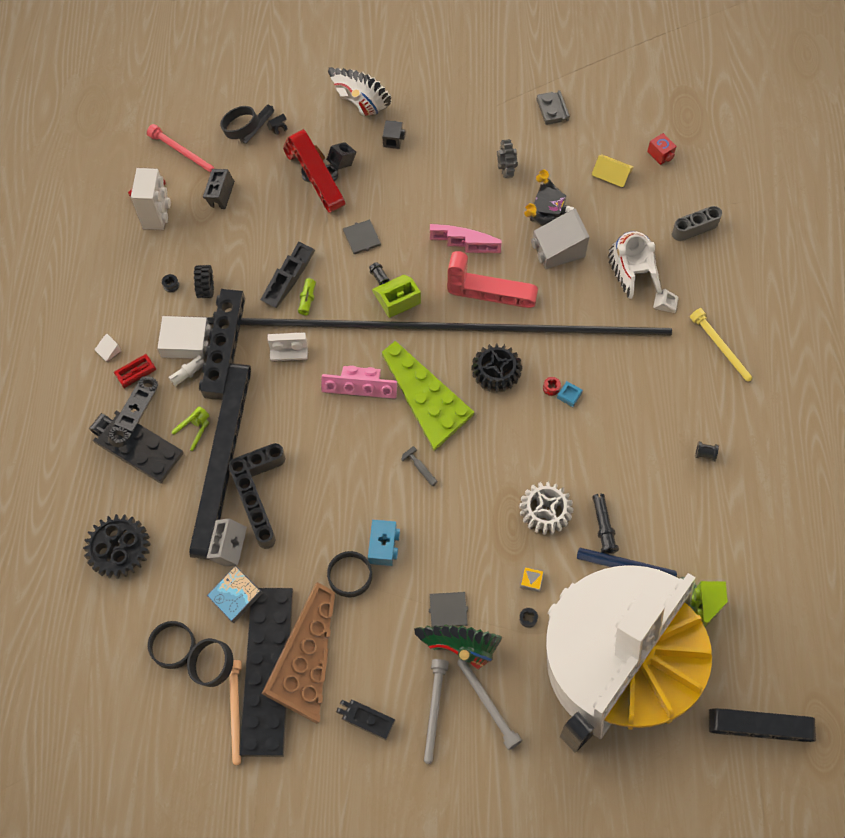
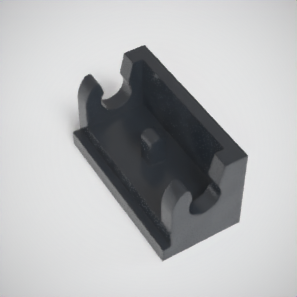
[203,169,235,209]

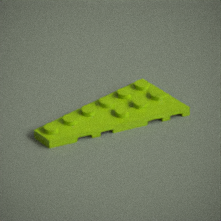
[382,341,474,451]

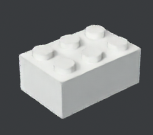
[131,168,171,230]

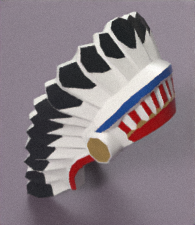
[328,67,392,116]
[608,231,662,299]

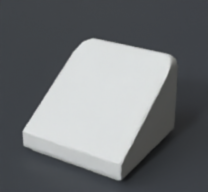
[653,289,678,313]
[95,334,121,362]

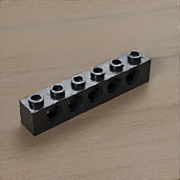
[199,289,246,400]

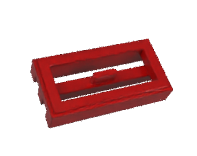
[114,354,156,388]

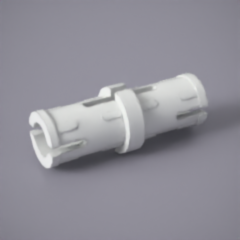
[168,355,205,387]

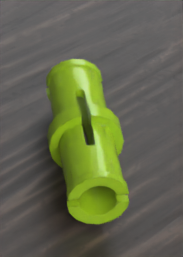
[298,278,316,316]

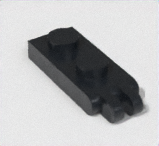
[336,699,395,740]

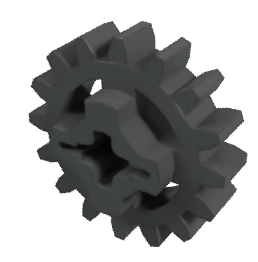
[497,139,518,178]

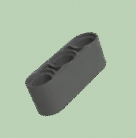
[672,206,722,241]

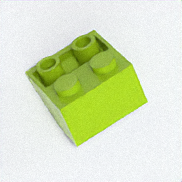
[372,275,421,318]
[690,581,728,627]

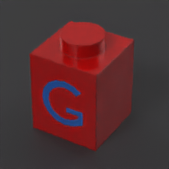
[647,133,677,165]

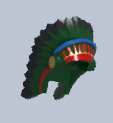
[414,624,502,670]

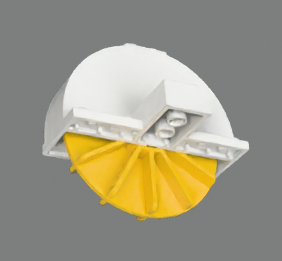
[546,566,712,739]

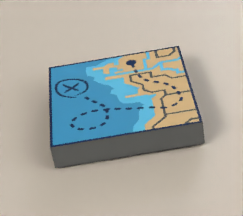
[207,565,263,623]

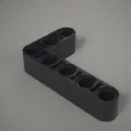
[229,443,286,549]

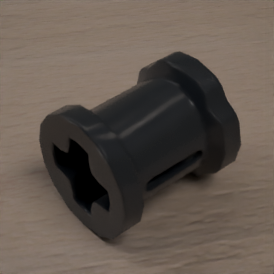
[695,441,719,462]

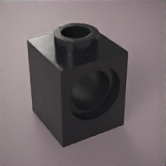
[326,142,357,170]

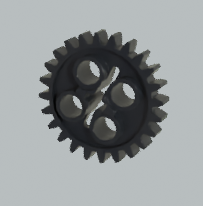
[83,514,151,579]

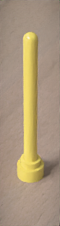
[690,308,752,382]

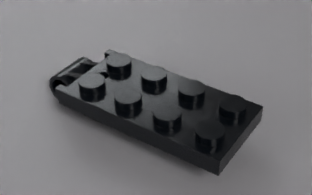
[89,410,183,484]

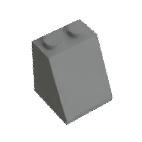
[531,208,589,269]

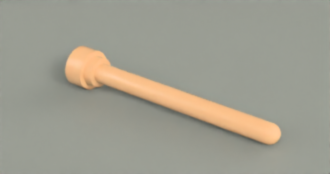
[229,660,242,766]

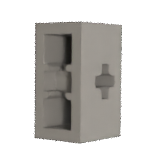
[207,519,247,566]

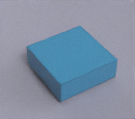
[557,381,583,407]

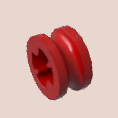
[543,377,561,396]

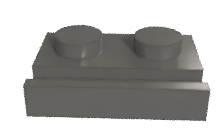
[536,90,569,125]

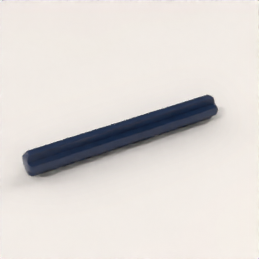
[577,548,677,577]

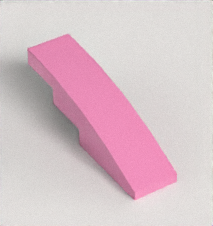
[430,224,502,253]

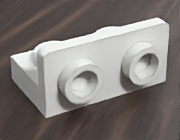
[268,333,308,361]

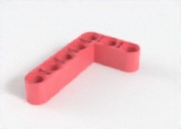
[447,251,538,308]

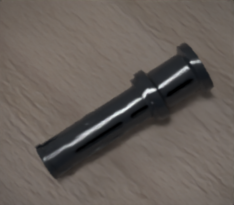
[592,493,619,554]

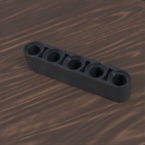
[709,708,816,742]

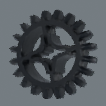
[471,344,522,393]

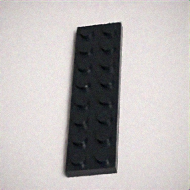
[239,588,293,757]

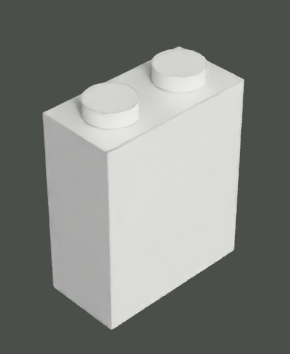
[157,316,212,359]

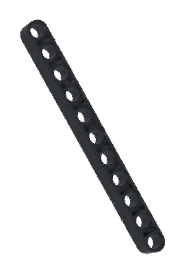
[189,363,251,560]

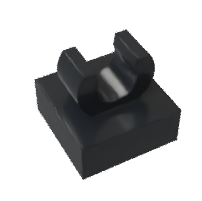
[267,113,288,135]

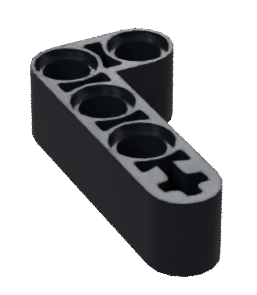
[560,712,595,753]

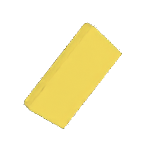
[592,154,634,187]

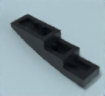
[260,241,315,308]

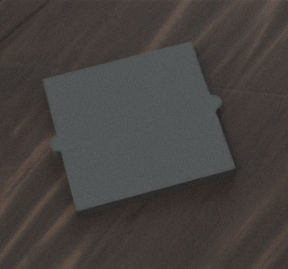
[343,219,381,254]
[429,592,468,627]

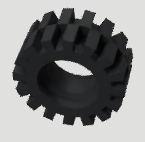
[194,265,214,298]

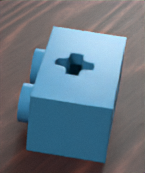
[368,519,400,566]

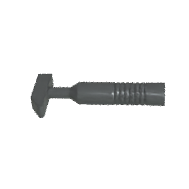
[401,446,438,486]

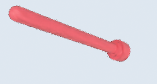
[147,124,214,172]

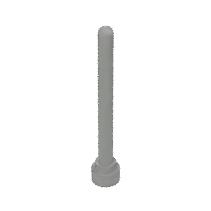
[424,659,449,764]
[458,659,523,750]

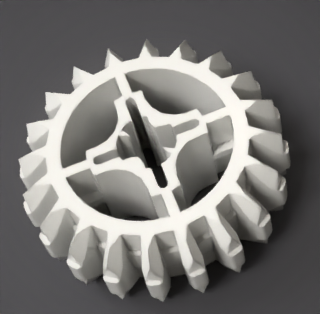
[519,481,573,535]

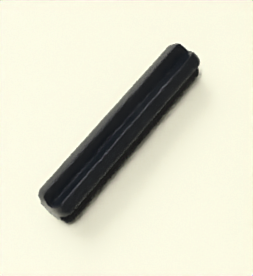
[240,104,274,144]

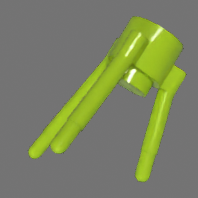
[172,407,210,451]

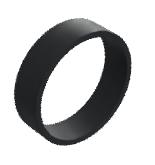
[220,106,259,139]
[327,551,372,598]
[148,621,196,669]
[187,638,234,687]

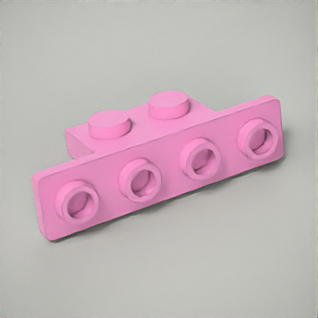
[321,366,397,399]

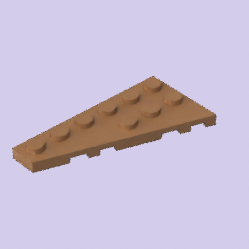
[262,582,335,724]

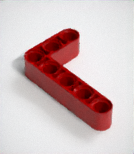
[283,129,345,213]

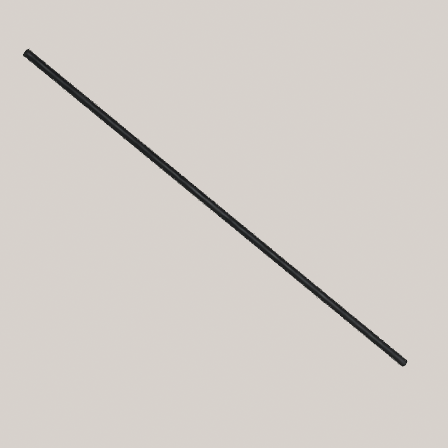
[206,317,672,335]

